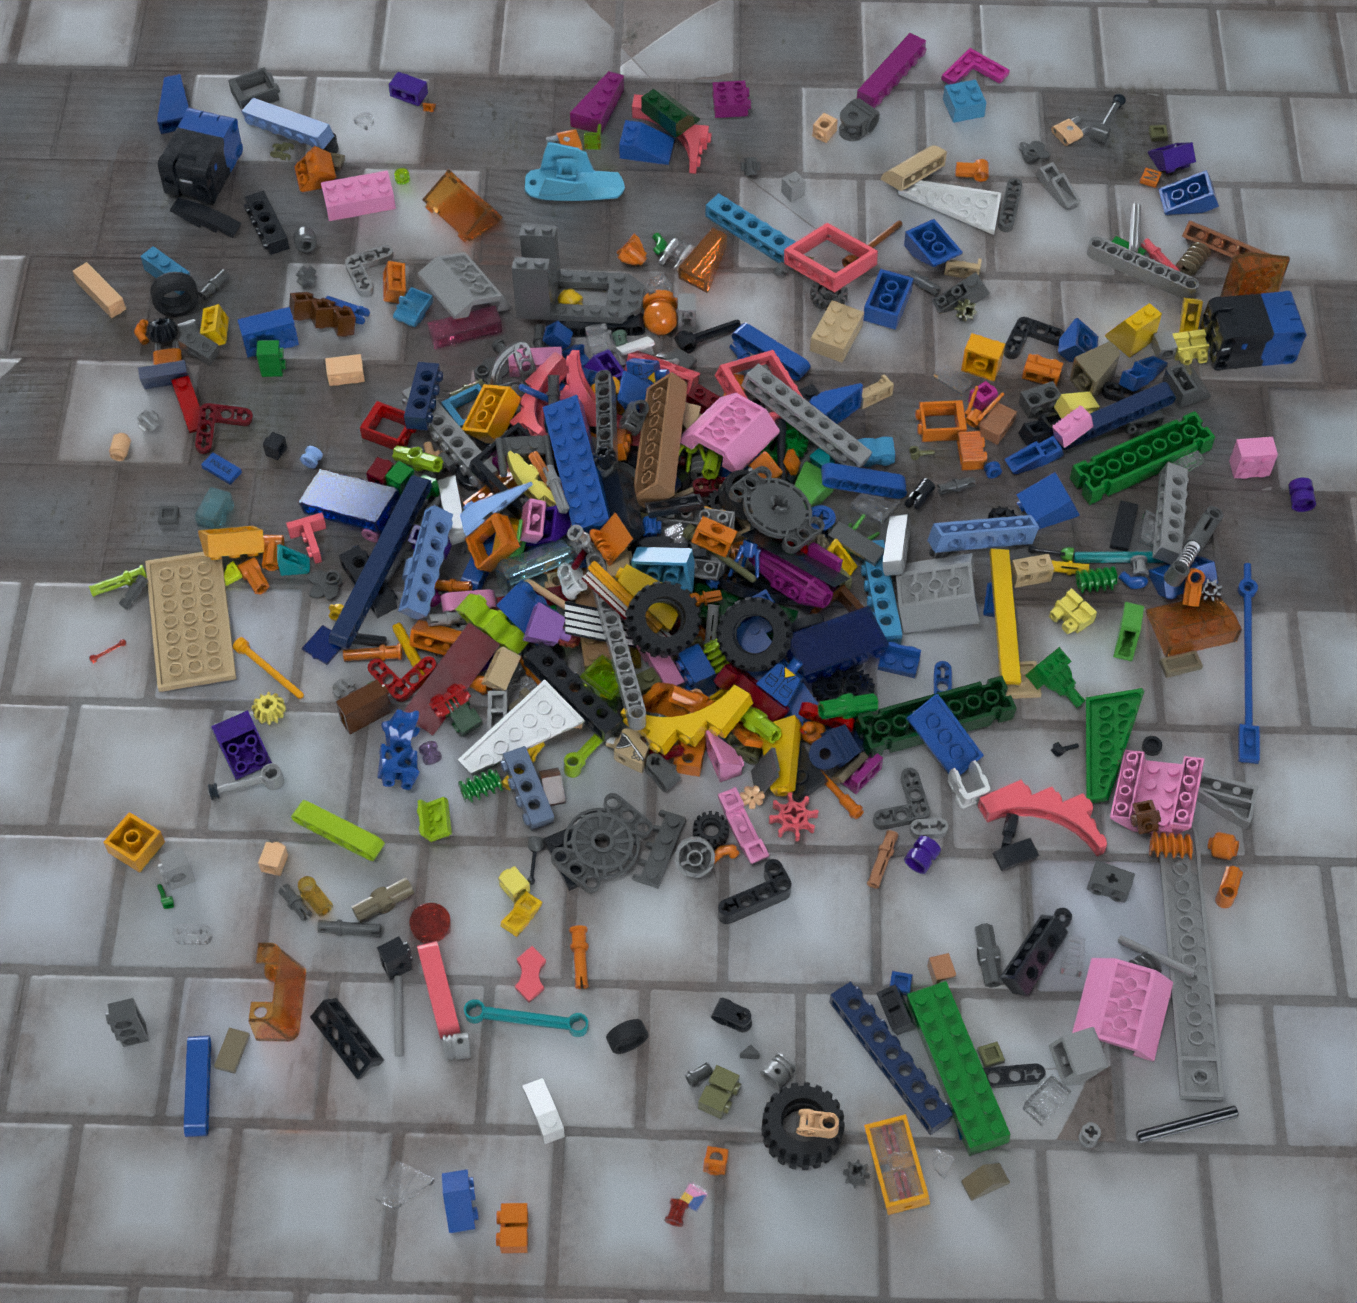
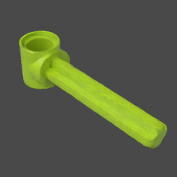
[563,734,603,778]

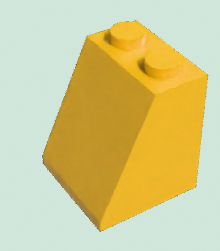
[1105,303,1162,358]

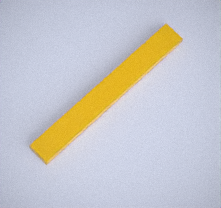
[989,549,1021,685]

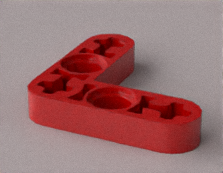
[367,656,438,702]

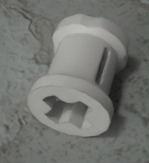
[1130,555,1149,578]
[1078,1122,1101,1148]

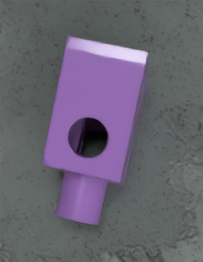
[523,602,571,647]

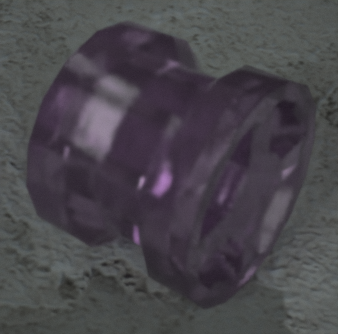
[418,741,442,765]

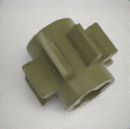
[954,299,977,322]

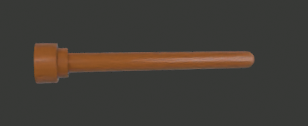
[842,220,903,267]

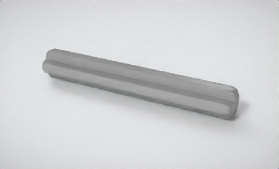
[1129,203,1141,252]

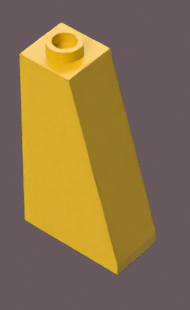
[615,564,678,632]
[760,715,802,797]

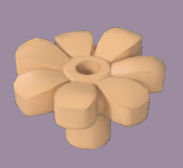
[740,785,765,809]

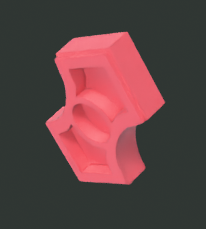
[515,946,546,1003]

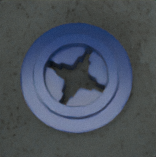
[807,505,836,531]

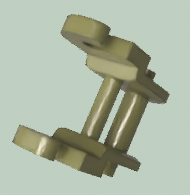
[270,142,294,161]

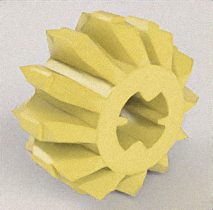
[252,691,286,726]

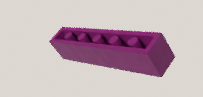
[857,33,927,108]

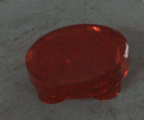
[409,903,451,944]

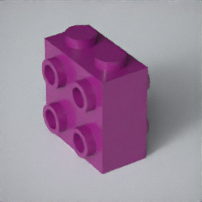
[712,80,751,118]

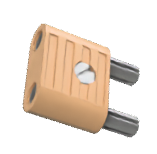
[1051,116,1091,146]

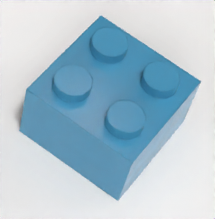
[943,79,987,123]

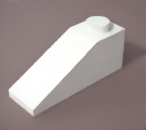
[523,1078,565,1144]

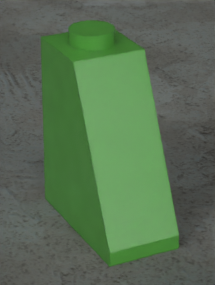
[1113,602,1144,661]

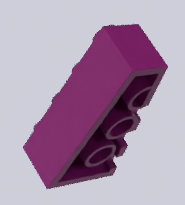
[570,71,624,135]

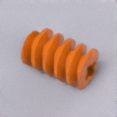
[1149,831,1193,860]

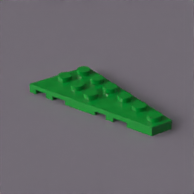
[1086,688,1145,803]

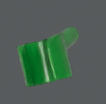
[157,884,174,909]

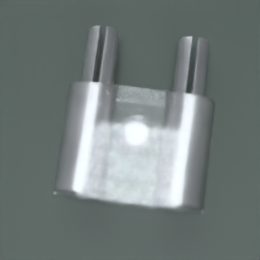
[659,238,696,271]

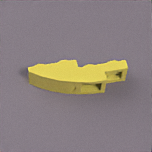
[507,451,556,507]

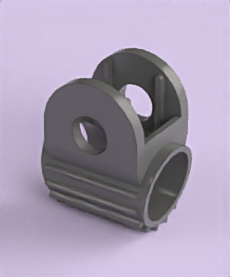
[839,98,881,141]

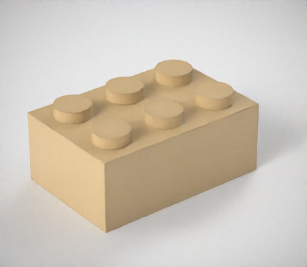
[810,300,864,363]

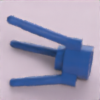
[728,539,761,578]

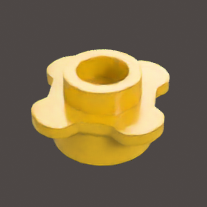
[329,604,344,621]

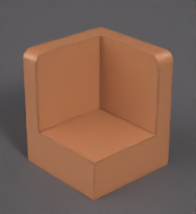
[927,953,956,985]

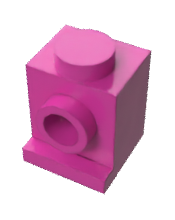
[968,381,998,412]

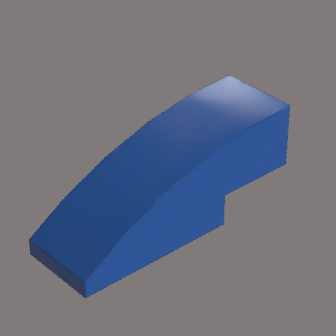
[1119,356,1168,391]
[1004,435,1064,474]

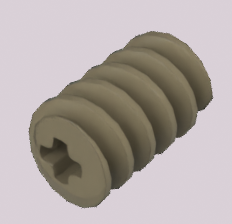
[1176,242,1211,276]

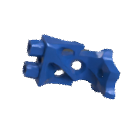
[377,709,420,790]

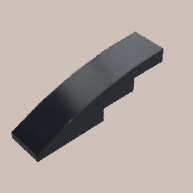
[170,197,242,238]
[634,536,711,559]

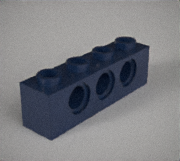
[404,362,443,430]

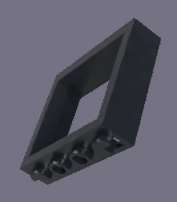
[468,422,560,520]

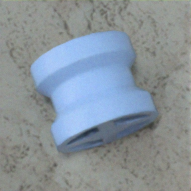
[300,446,323,469]

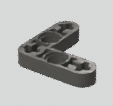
[873,768,930,830]

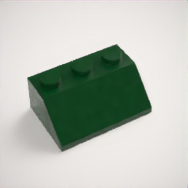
[641,89,700,137]

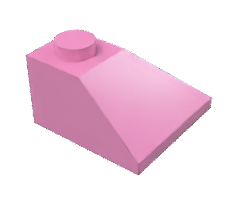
[706,730,744,782]

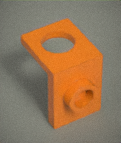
[703,1146,729,1175]

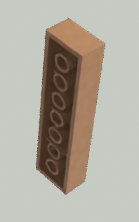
[634,372,687,508]

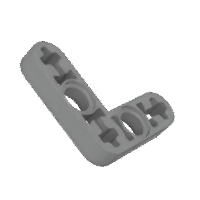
[345,245,394,297]

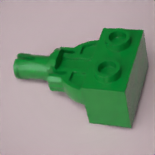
[1025,647,1086,708]

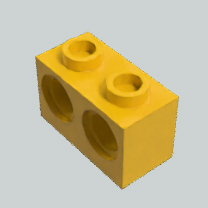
[200,304,229,346]

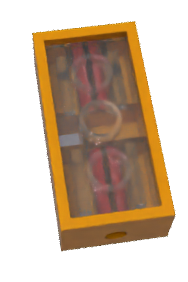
[864,1114,930,1215]

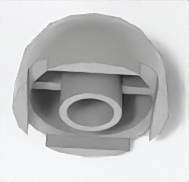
[675,836,715,878]

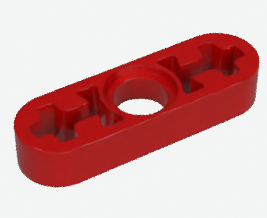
[799,702,855,732]

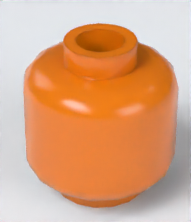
[1208,832,1239,860]

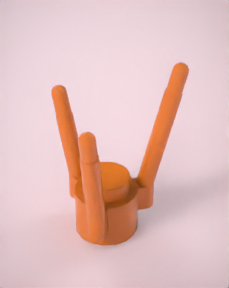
[965,386,1004,428]

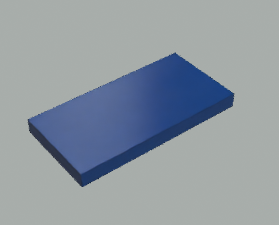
[906,694,984,776]

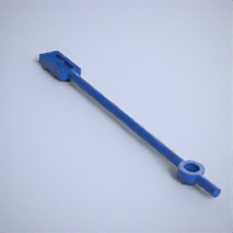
[1237,563,1260,764]

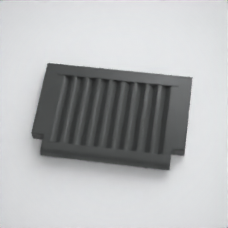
[751,747,780,792]

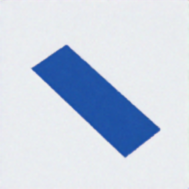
[737,617,818,723]

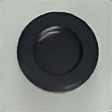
[1142,736,1162,756]

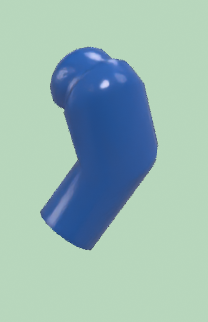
[1119,571,1148,589]

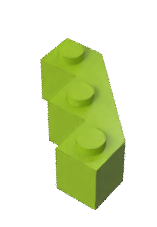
[455,593,529,654]

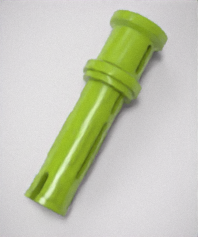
[89,565,147,597]

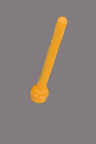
[232,637,304,699]

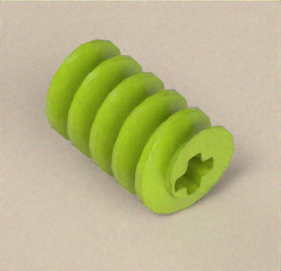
[703,639,729,675]

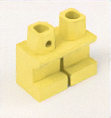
[1172,329,1210,365]
[1049,588,1097,634]

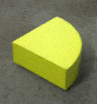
[224,561,243,586]

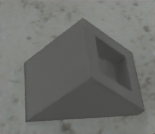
[740,1045,760,1059]

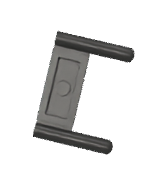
[495,435,554,477]

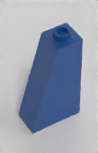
[157,74,189,134]

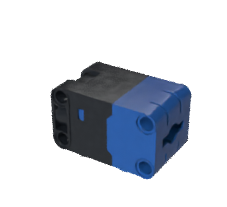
[158,108,243,205]
[1200,291,1307,371]

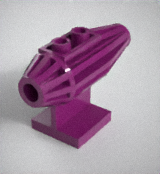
[748,542,843,608]

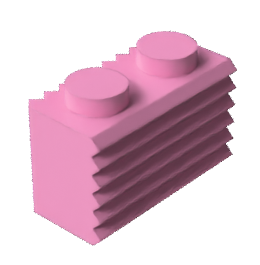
[1053,406,1094,448]
[520,498,546,544]

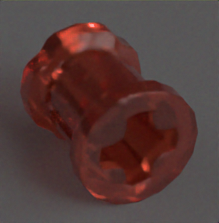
[664,1198,689,1227]

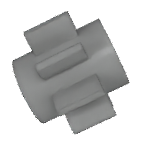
[137,410,160,432]
[332,678,356,700]

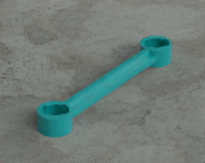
[464,999,589,1037]

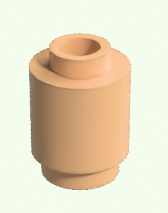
[109,433,131,461]

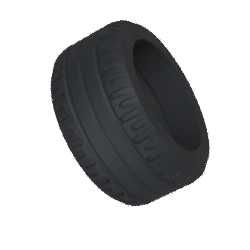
[150,272,199,316]
[718,470,760,520]

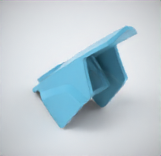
[525,142,625,201]

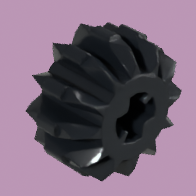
[147,318,178,343]

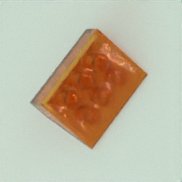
[1220,252,1290,297]
[1145,596,1242,657]

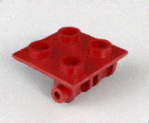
[428,683,471,718]

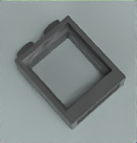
[228,67,280,111]

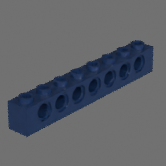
[829,981,953,1135]

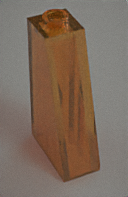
[678,228,727,293]

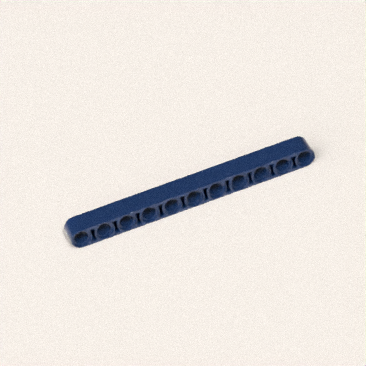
[329,475,432,649]

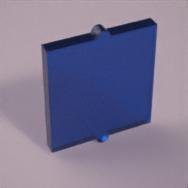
[302,625,342,665]

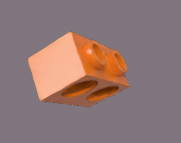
[383,261,406,304]
[673,734,706,777]

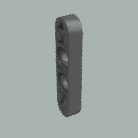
[998,178,1022,232]

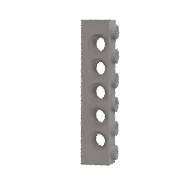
[1153,462,1189,564]

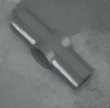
[974,923,1003,988]

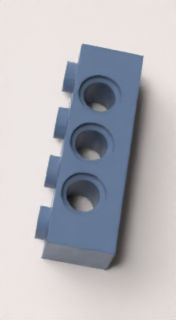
[500,746,555,831]

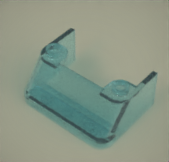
[496,539,577,596]

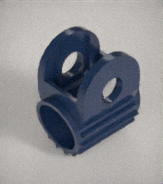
[809,725,861,770]

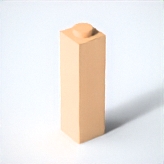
[73,262,126,318]

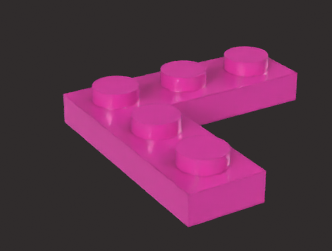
[941,48,1010,85]

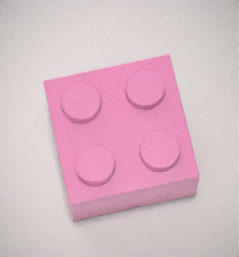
[1229,437,1278,479]

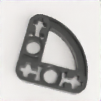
[488,341,536,396]

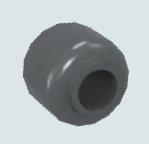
[293,227,317,253]

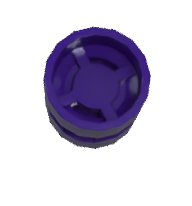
[1288,477,1316,512]
[904,835,941,874]

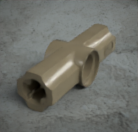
[351,877,414,923]

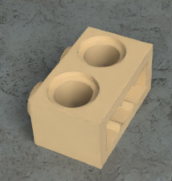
[1011,554,1054,588]

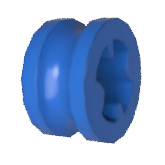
[984,461,1002,478]

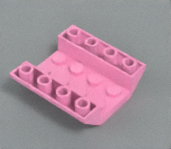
[680,393,780,472]
[1110,750,1204,836]
[1072,958,1173,1062]

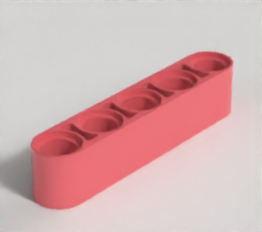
[417,941,461,1039]

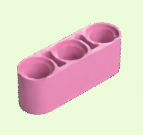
[441,589,497,612]

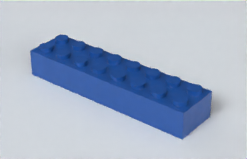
[543,395,611,535]

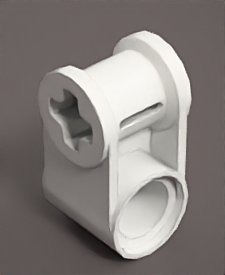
[557,563,587,601]

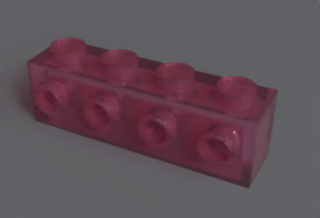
[427,306,502,350]

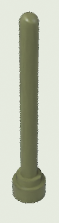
[682,524,756,583]

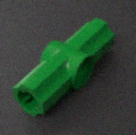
[818,693,878,719]

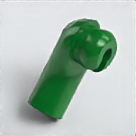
[652,233,667,255]

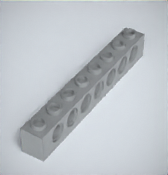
[741,363,873,468]
[402,386,499,490]

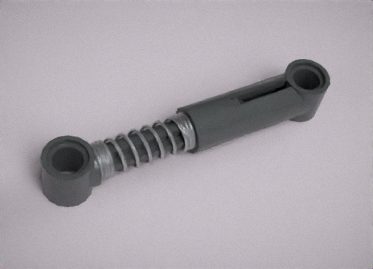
[1164,506,1224,587]

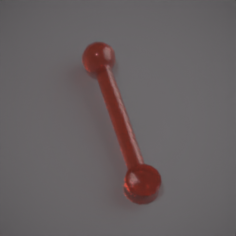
[89,639,126,663]

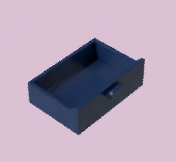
[138,360,191,389]

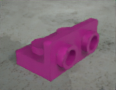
[842,753,883,794]

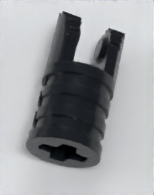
[904,478,936,510]

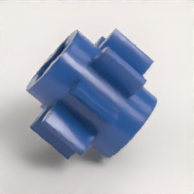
[643,516,662,537]

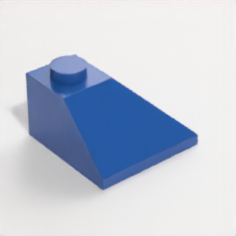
[1058,318,1099,362]

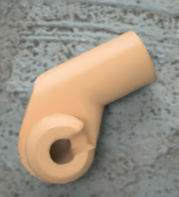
[424,442,443,457]

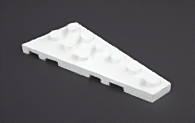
[898,180,1001,235]
[458,679,585,775]

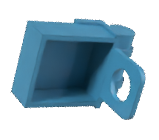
[393,287,433,327]

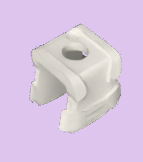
[947,760,990,809]

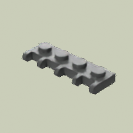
[632,810,686,889]

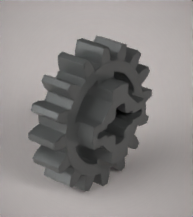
[810,282,848,311]

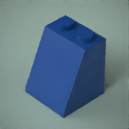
[1016,472,1080,530]

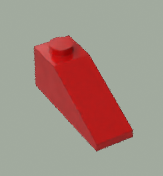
[171,375,207,434]

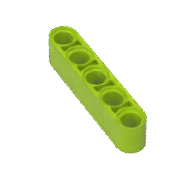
[291,800,385,861]

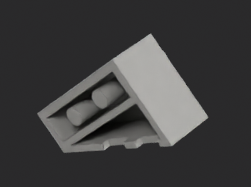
[1197,772,1258,830]

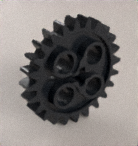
[812,664,875,702]

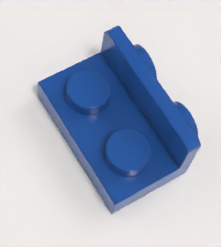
[877,641,921,679]

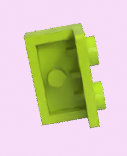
[417,797,452,842]

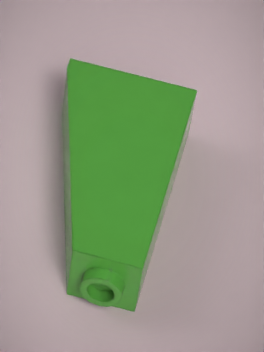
[795,461,834,510]

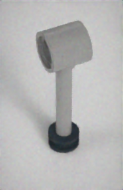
[208,763,284,800]

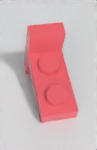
[286,513,326,564]

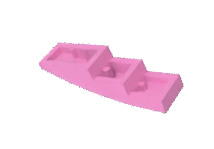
[627,629,685,686]

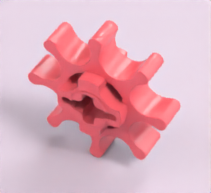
[769,792,819,841]

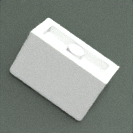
[615,336,655,365]

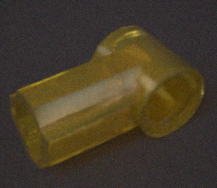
[298,876,333,917]

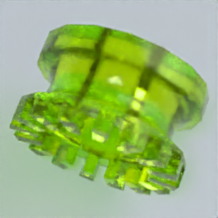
[394,168,410,185]

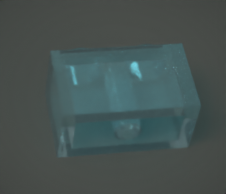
[195,487,234,529]

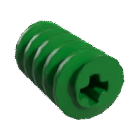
[1076,566,1118,594]
[458,769,503,803]

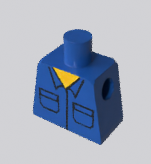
[626,358,670,385]
[757,657,804,707]

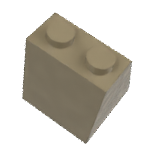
[1069,341,1120,399]

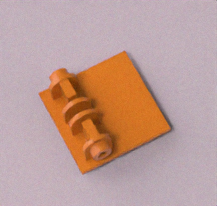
[589,513,633,566]

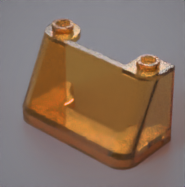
[422,169,503,242]

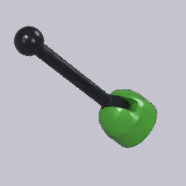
[1028,546,1074,562]

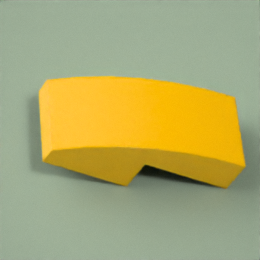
[500,891,543,937]

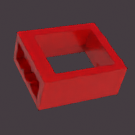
[360,401,417,450]

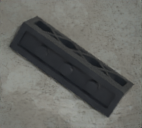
[310,998,384,1080]

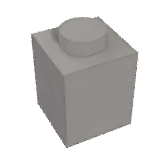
[781,171,806,202]
[1151,331,1178,360]

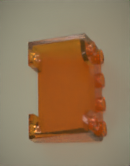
[248,942,306,1042]

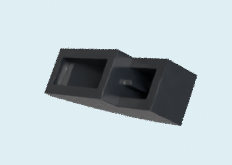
[1018,412,1061,446]

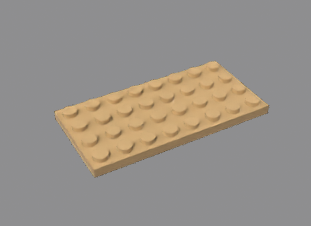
[145,552,236,692]

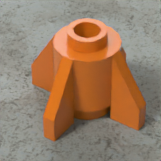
[616,233,647,266]

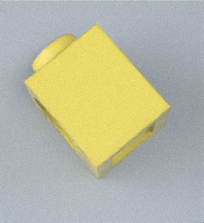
[498,866,530,903]

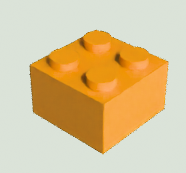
[961,333,1005,381]
[103,812,165,873]

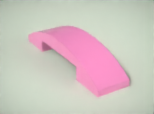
[718,787,770,864]

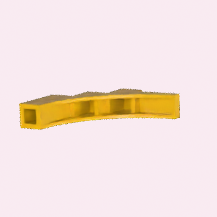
[621,685,753,755]

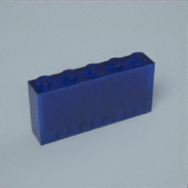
[298,469,401,534]
[786,606,889,683]

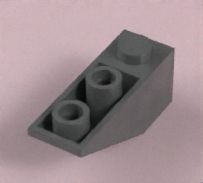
[932,272,990,314]

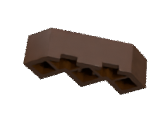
[289,292,356,337]

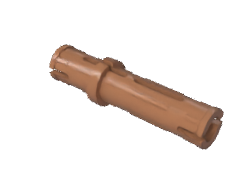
[867,830,899,889]

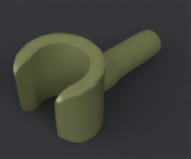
[909,446,935,460]

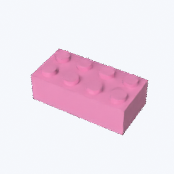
[321,170,396,221]

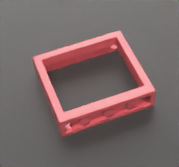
[784,223,878,293]
[715,350,803,422]

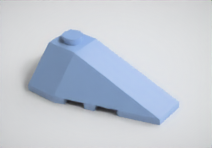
[460,482,533,536]

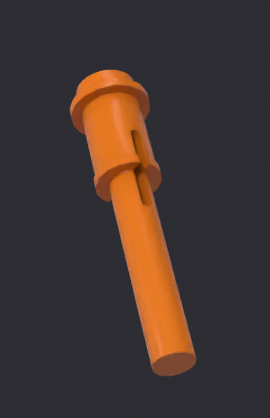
[821,770,864,819]

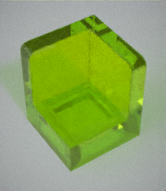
[584,124,602,150]

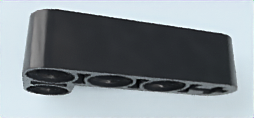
[718,859,792,924]

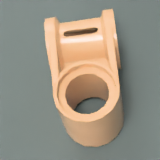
[796,1109,839,1139]

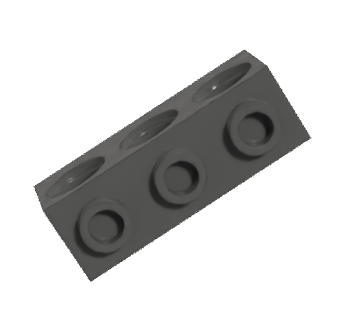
[105,998,149,1047]

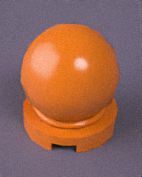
[643,290,678,335]

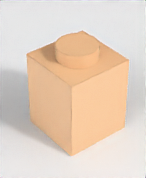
[258,842,288,876]

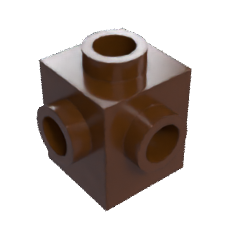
[1130,800,1161,834]

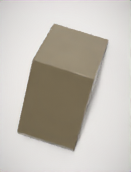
[961,1163,1010,1201]

